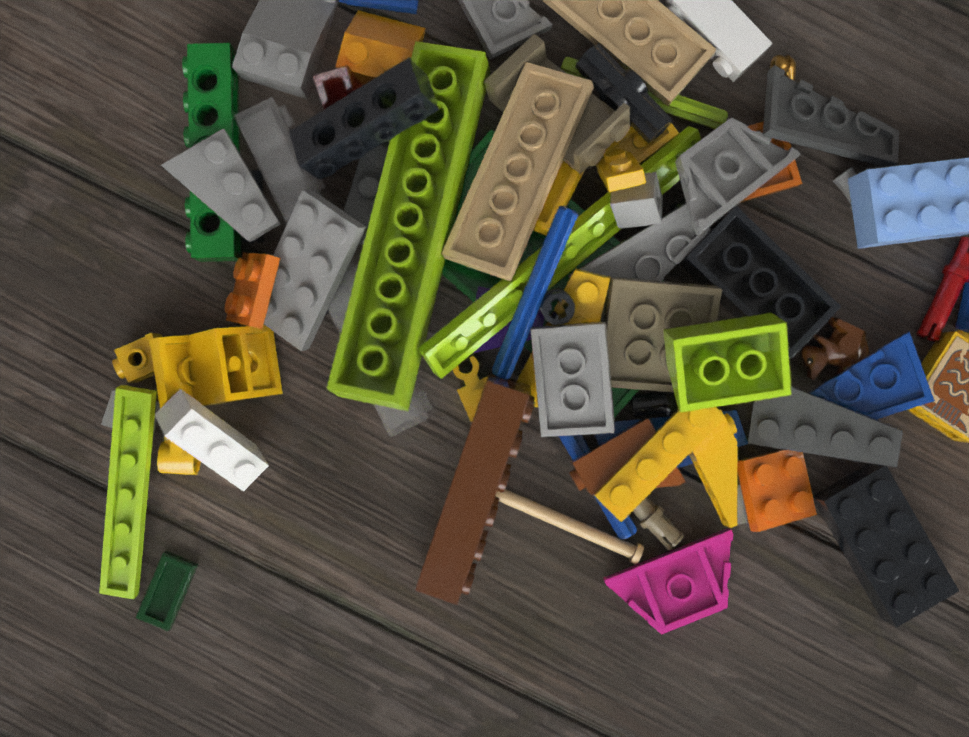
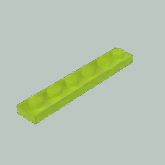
[99,385,157,599]

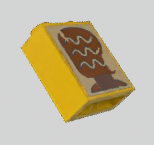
[907,330,969,443]

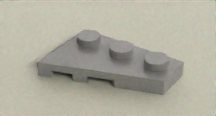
[161,128,281,242]

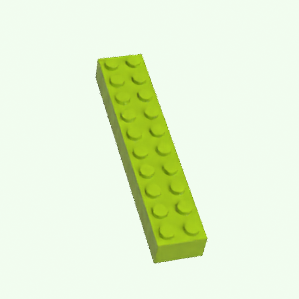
[327,41,490,411]

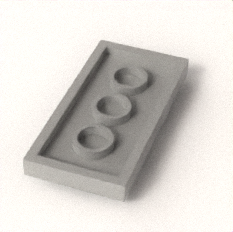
[264,189,366,351]

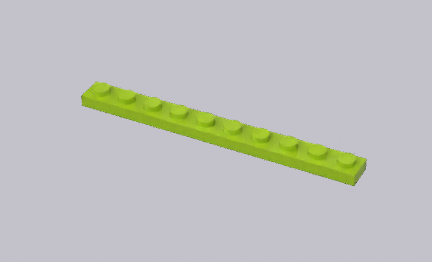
[418,126,701,379]

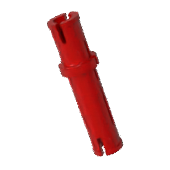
[916,237,969,342]

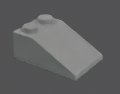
[232,0,338,99]

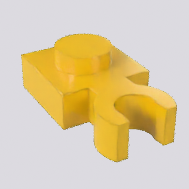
[453,356,488,422]

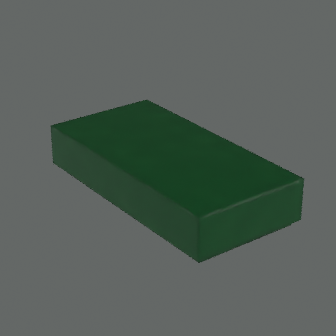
[135,551,199,631]

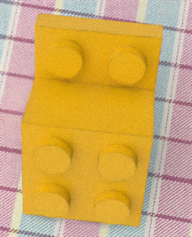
[149,325,283,409]

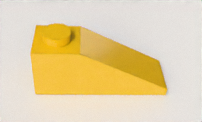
[689,409,738,528]

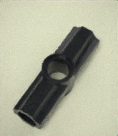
[575,43,673,144]

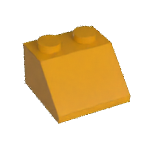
[335,10,426,85]

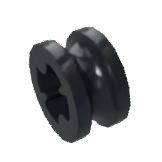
[540,289,575,325]

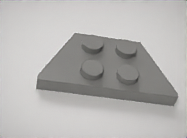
[675,117,801,235]

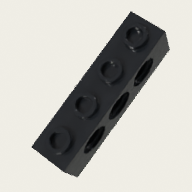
[289,58,439,180]

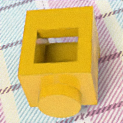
[112,333,163,383]

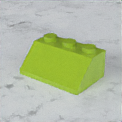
[663,313,791,412]

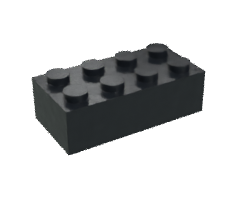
[679,206,841,359]
[813,463,959,627]

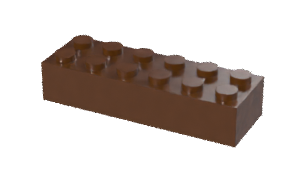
[415,372,535,605]

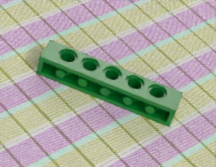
[182,43,242,262]

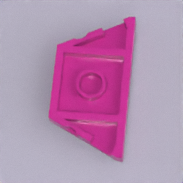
[603,528,734,635]

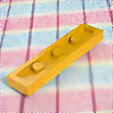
[594,407,726,522]

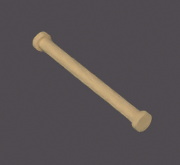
[495,489,644,565]

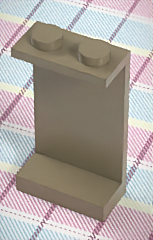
[484,34,630,174]

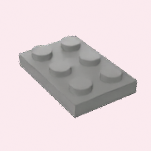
[530,321,615,437]

